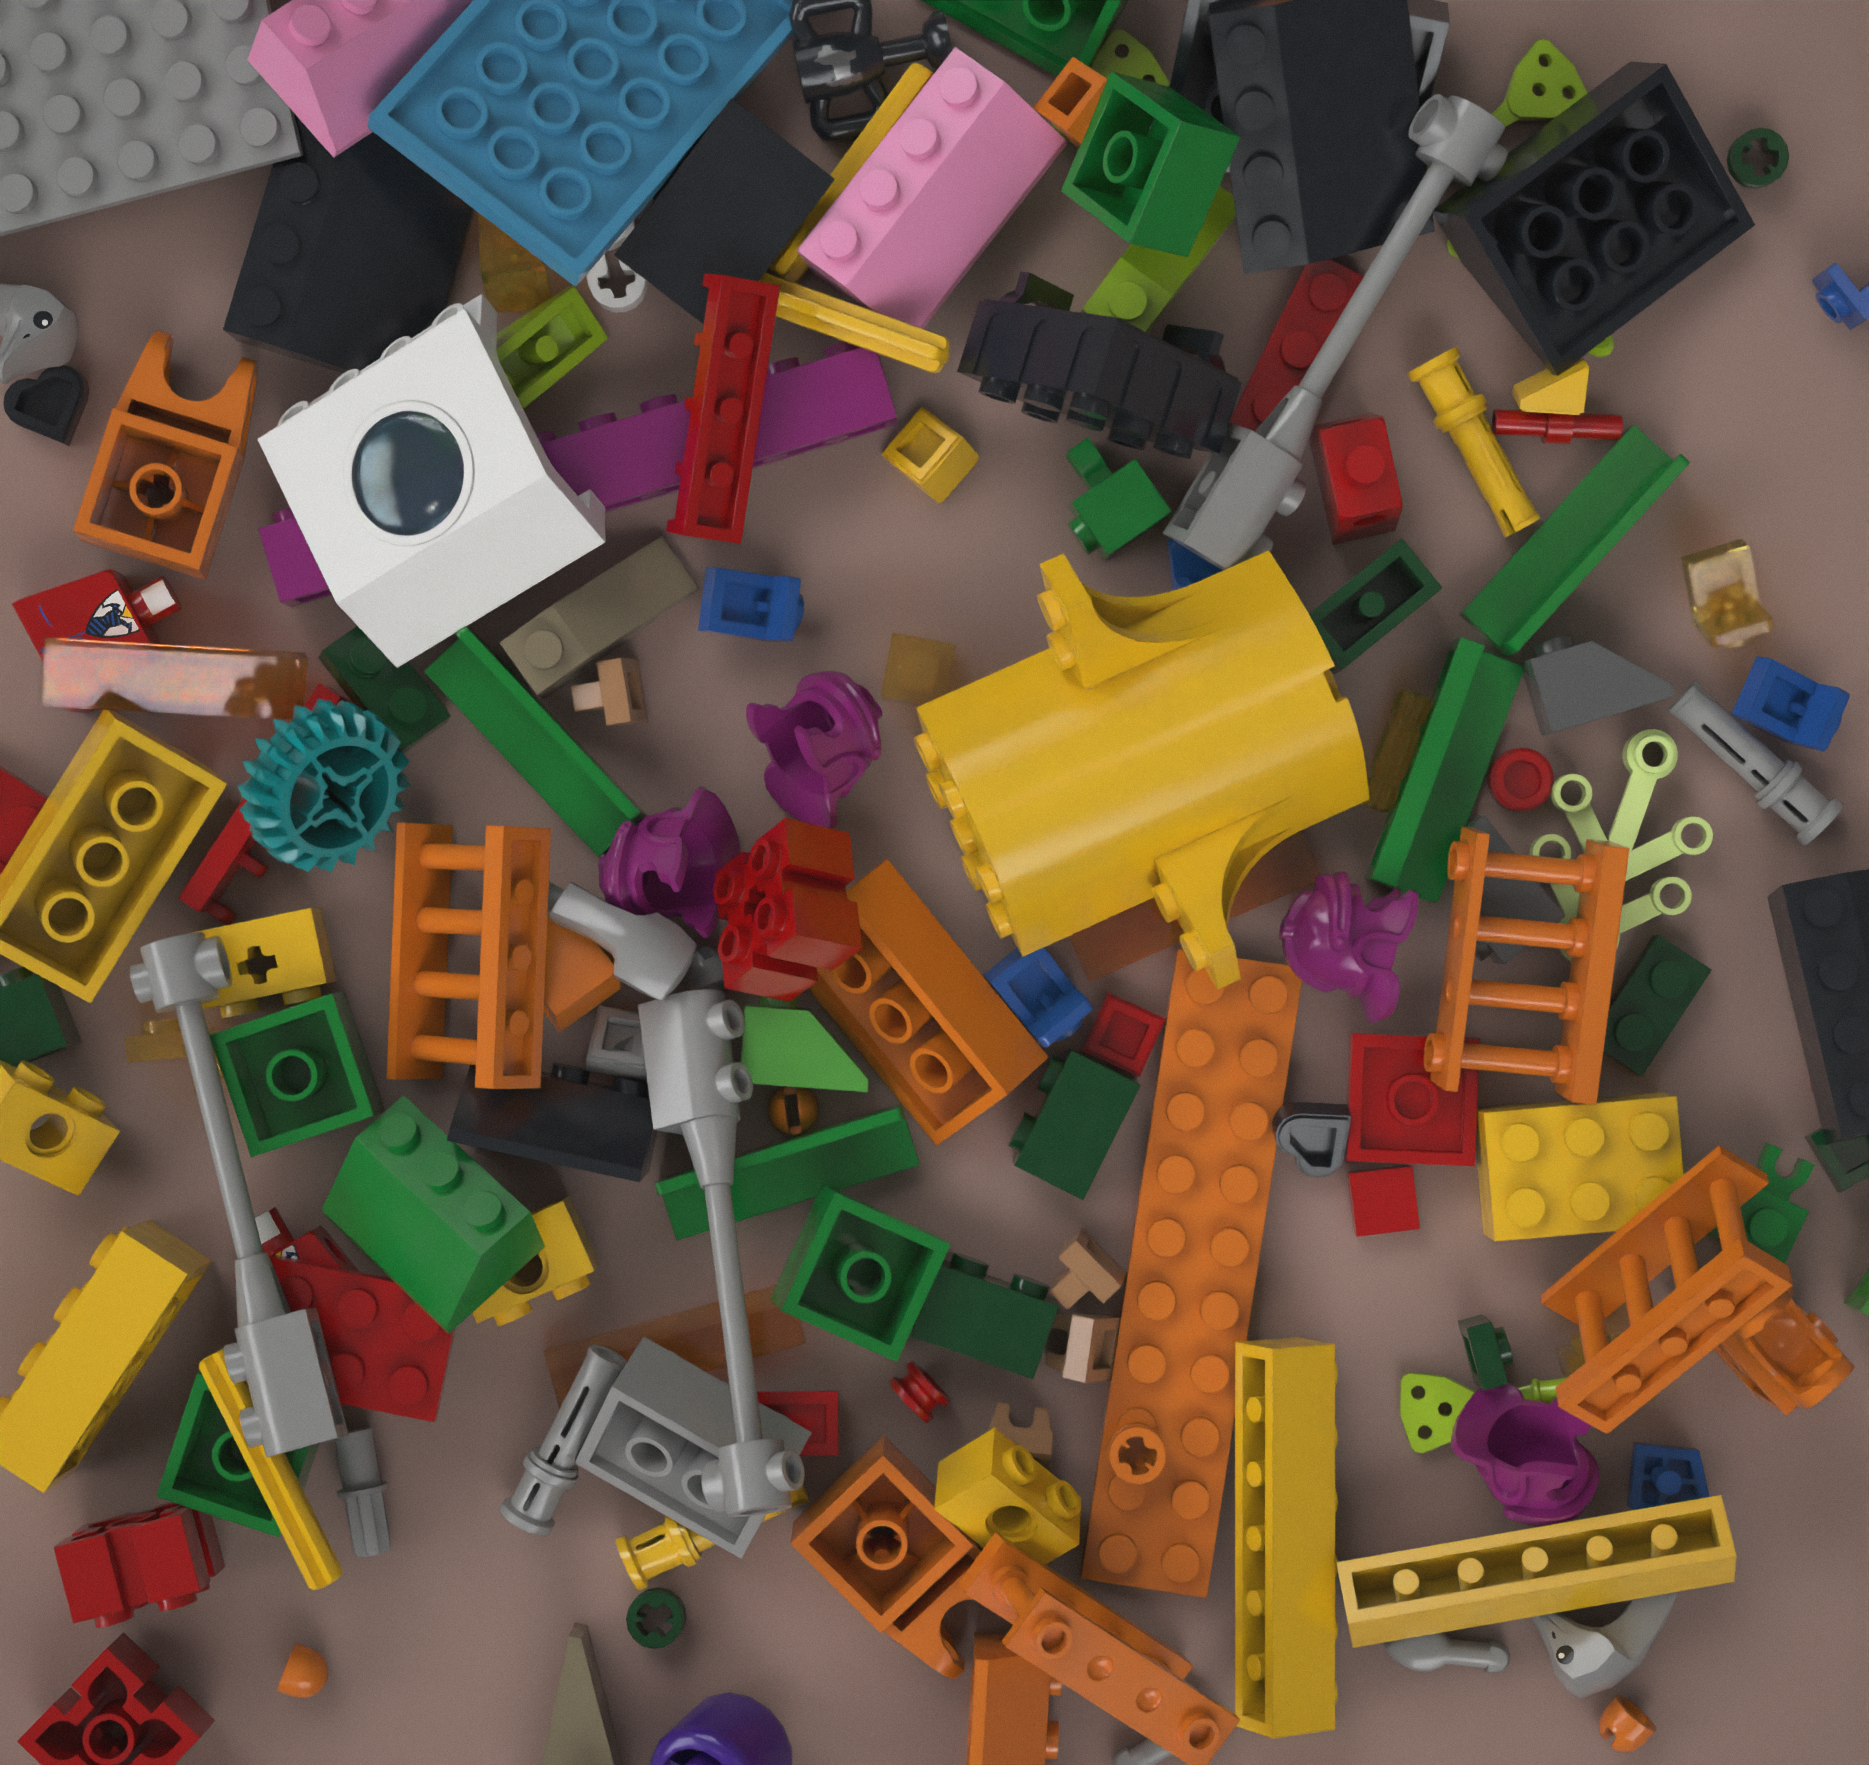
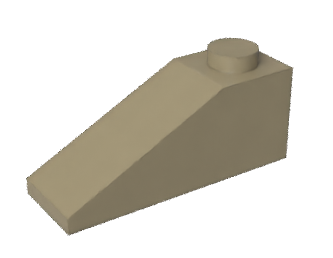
[499,536,699,699]
[541,1623,623,1765]

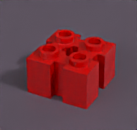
[713,817,862,1002]
[54,1502,225,1628]
[17,1632,215,1765]

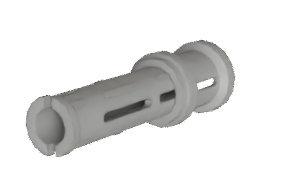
[1667,681,1844,846]
[499,1344,627,1536]

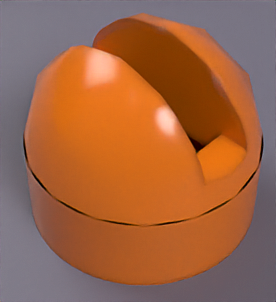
[768,1086,819,1135]
[277,1642,329,1698]
[1599,1695,1656,1753]

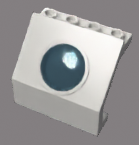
[258,294,606,668]

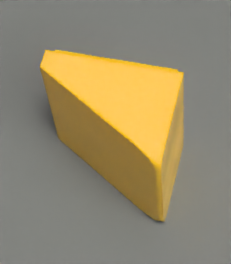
[1512,356,1589,415]
[881,406,979,504]

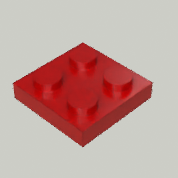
[1344,1032,1480,1167]

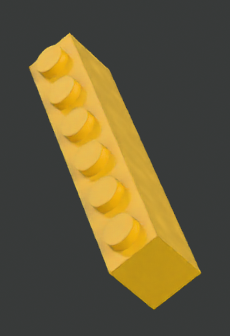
[1235,1337,1338,1739]
[1336,1495,1737,1648]

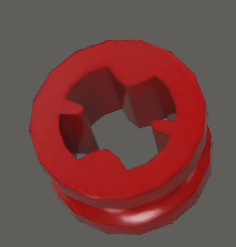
[889,1360,951,1424]

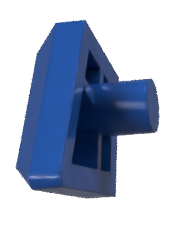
[1627,1442,1710,1510]

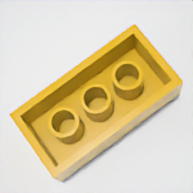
[0,706,227,1003]
[0,1219,213,1494]

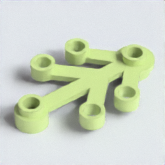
[1529,729,1713,962]

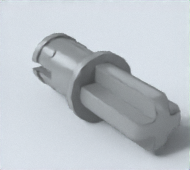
[334,1426,391,1557]

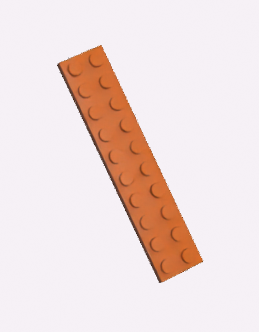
[1080,948,1302,1598]

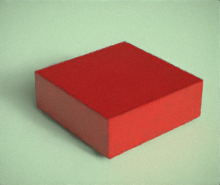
[1081,992,1166,1077]
[1347,1164,1420,1237]

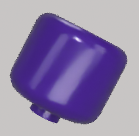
[650,1692,792,1765]

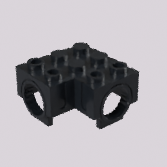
[957,271,1242,459]

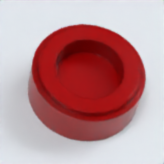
[1487,748,1554,812]

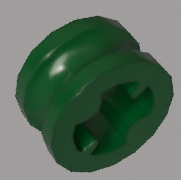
[1726,128,1789,189]
[626,1587,687,1649]

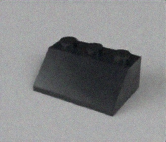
[447,1063,658,1182]

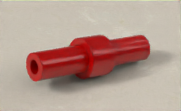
[1492,409,1623,445]

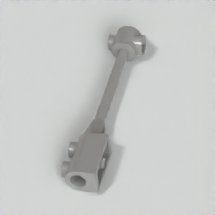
[1162,94,1508,570]
[130,932,348,1457]
[638,989,805,1517]

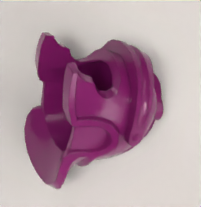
[746,671,883,829]
[598,786,739,938]
[1279,871,1418,1023]
[1451,1383,1599,1527]

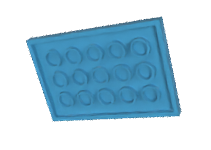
[367,0,794,287]

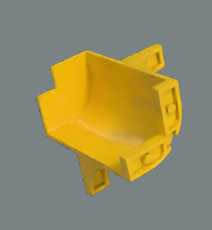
[914,550,1370,990]

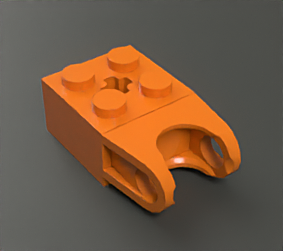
[73,330,258,580]
[1713,1287,1855,1416]
[790,1435,983,1679]

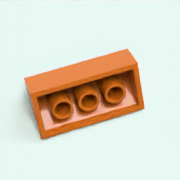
[808,859,1049,1146]
[966,1633,1062,1765]

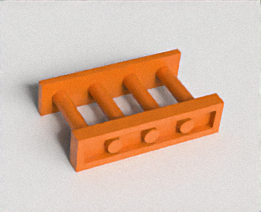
[386,822,551,1089]
[1424,826,1630,1105]
[1541,1145,1793,1434]
[958,1532,1240,1765]

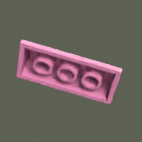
[247,0,473,158]
[797,47,1067,329]

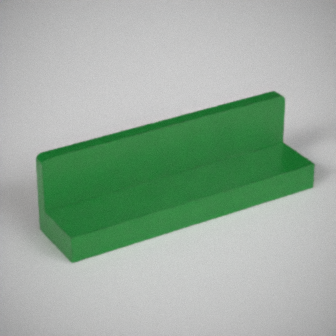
[1459,425,1690,657]
[424,626,646,858]
[1364,637,1523,903]
[654,1103,920,1241]

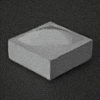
[586,1005,647,1081]

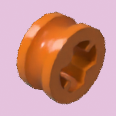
[1107,1422,1167,1485]

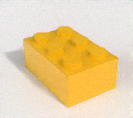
[1476,1092,1684,1242]

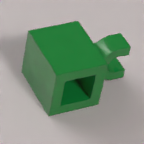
[1065,437,1172,561]
[1707,1142,1815,1264]

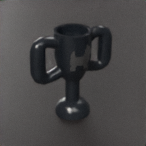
[789,0,952,144]

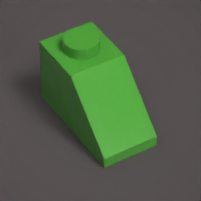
[741,996,870,1092]

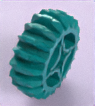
[237,698,411,872]

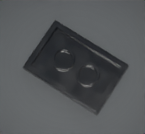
[614,98,835,324]

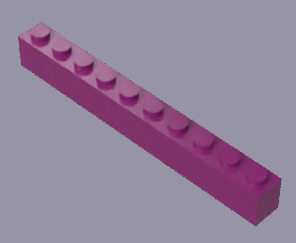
[258,341,898,607]

